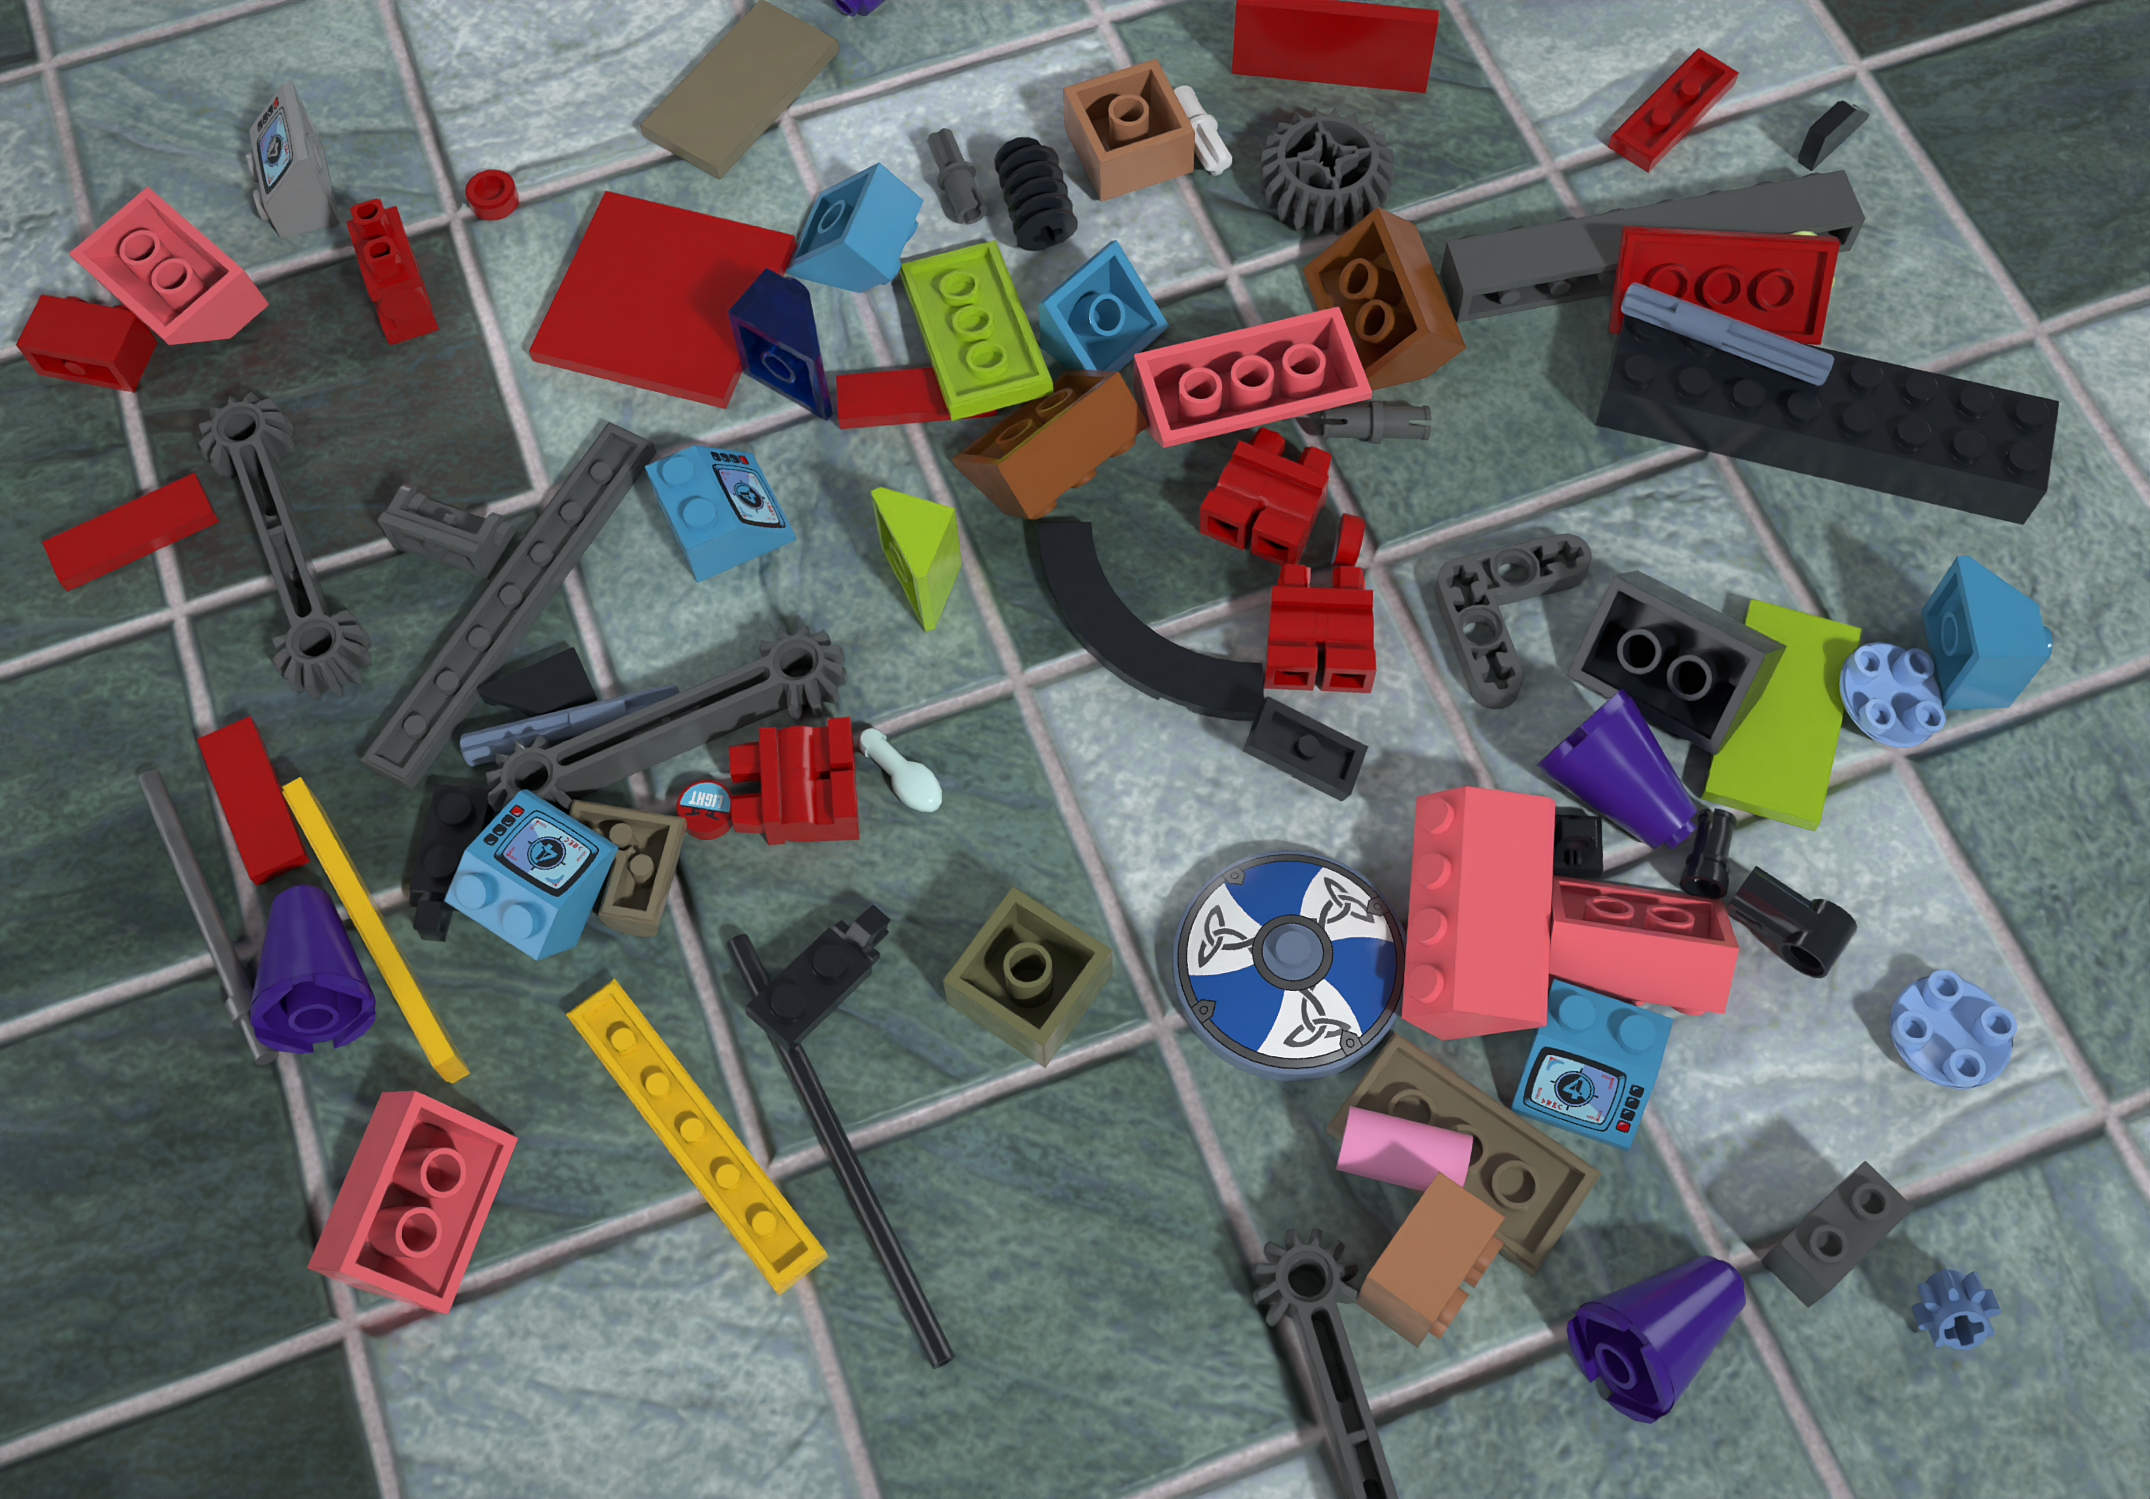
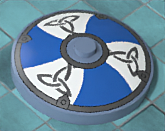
[1172,850,1407,1082]

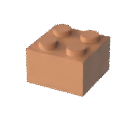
[1063,58,1195,202]
[1356,1171,1505,1348]

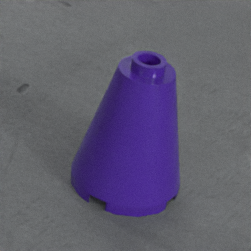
[1537,689,1698,850]
[249,884,376,1054]
[1566,1255,1746,1424]

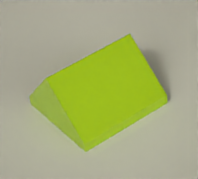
[870,487,962,633]

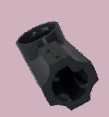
[1726,866,1858,978]

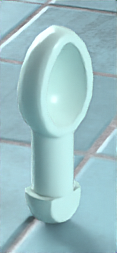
[857,728,942,812]

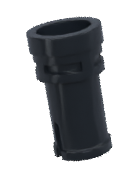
[1679,808,1737,899]

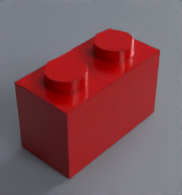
[16,294,157,393]

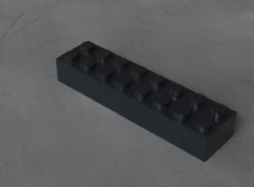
[1595,313,2060,525]

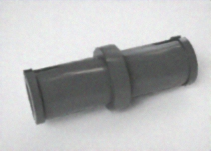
[1320,401,1431,444]

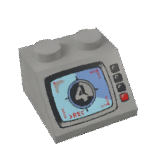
[246,81,340,239]

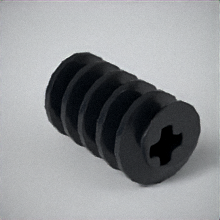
[994,137,1078,251]

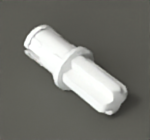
[1174,85,1232,176]

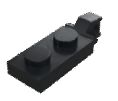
[409,784,494,942]
[746,905,891,1052]

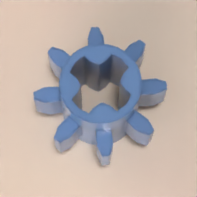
[1911,1268,2001,1350]

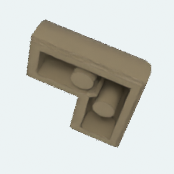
[569,800,687,937]

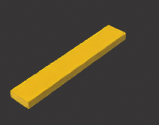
[282,777,470,1084]
[566,978,829,1296]

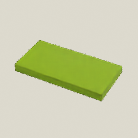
[899,240,1054,421]
[1701,598,1862,832]

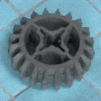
[1258,107,1395,237]

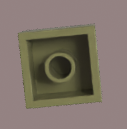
[943,886,1113,1068]

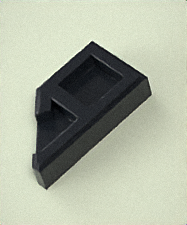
[1798,100,1870,172]
[478,647,598,717]

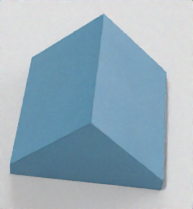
[1038,240,1169,371]

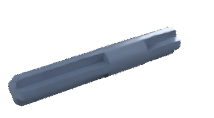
[1621,283,1834,386]
[460,684,680,766]

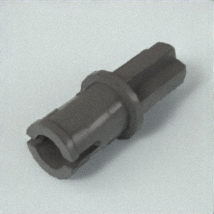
[927,128,988,225]

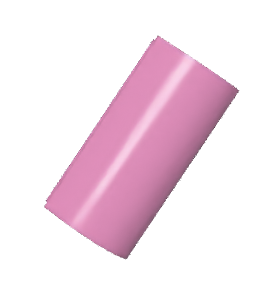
[1336,1106,1473,1192]

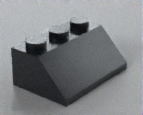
[1567,570,1787,755]

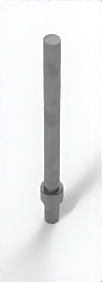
[138,770,279,1065]

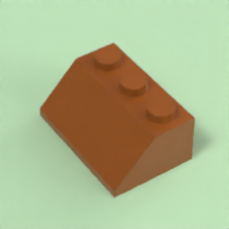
[1302,207,1466,391]
[951,369,1149,520]

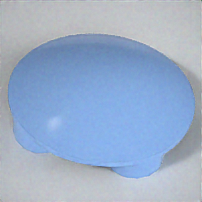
[1839,642,1946,748]
[1890,969,2017,1089]

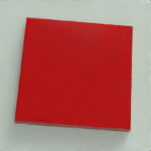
[529,191,796,409]

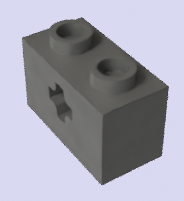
[1761,1161,1914,1308]

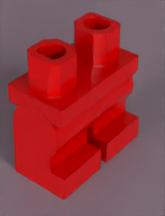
[346,198,439,345]
[1199,427,1331,566]
[1264,564,1377,693]
[729,716,860,845]

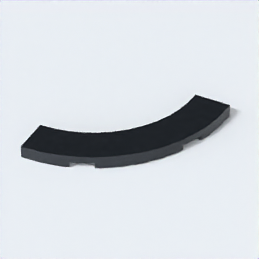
[1037,522,1264,721]

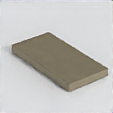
[640,0,839,180]
[1325,1032,1602,1277]

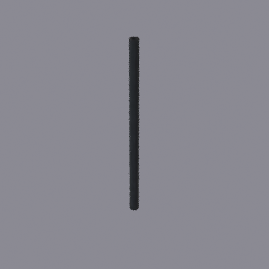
[727,934,955,1369]

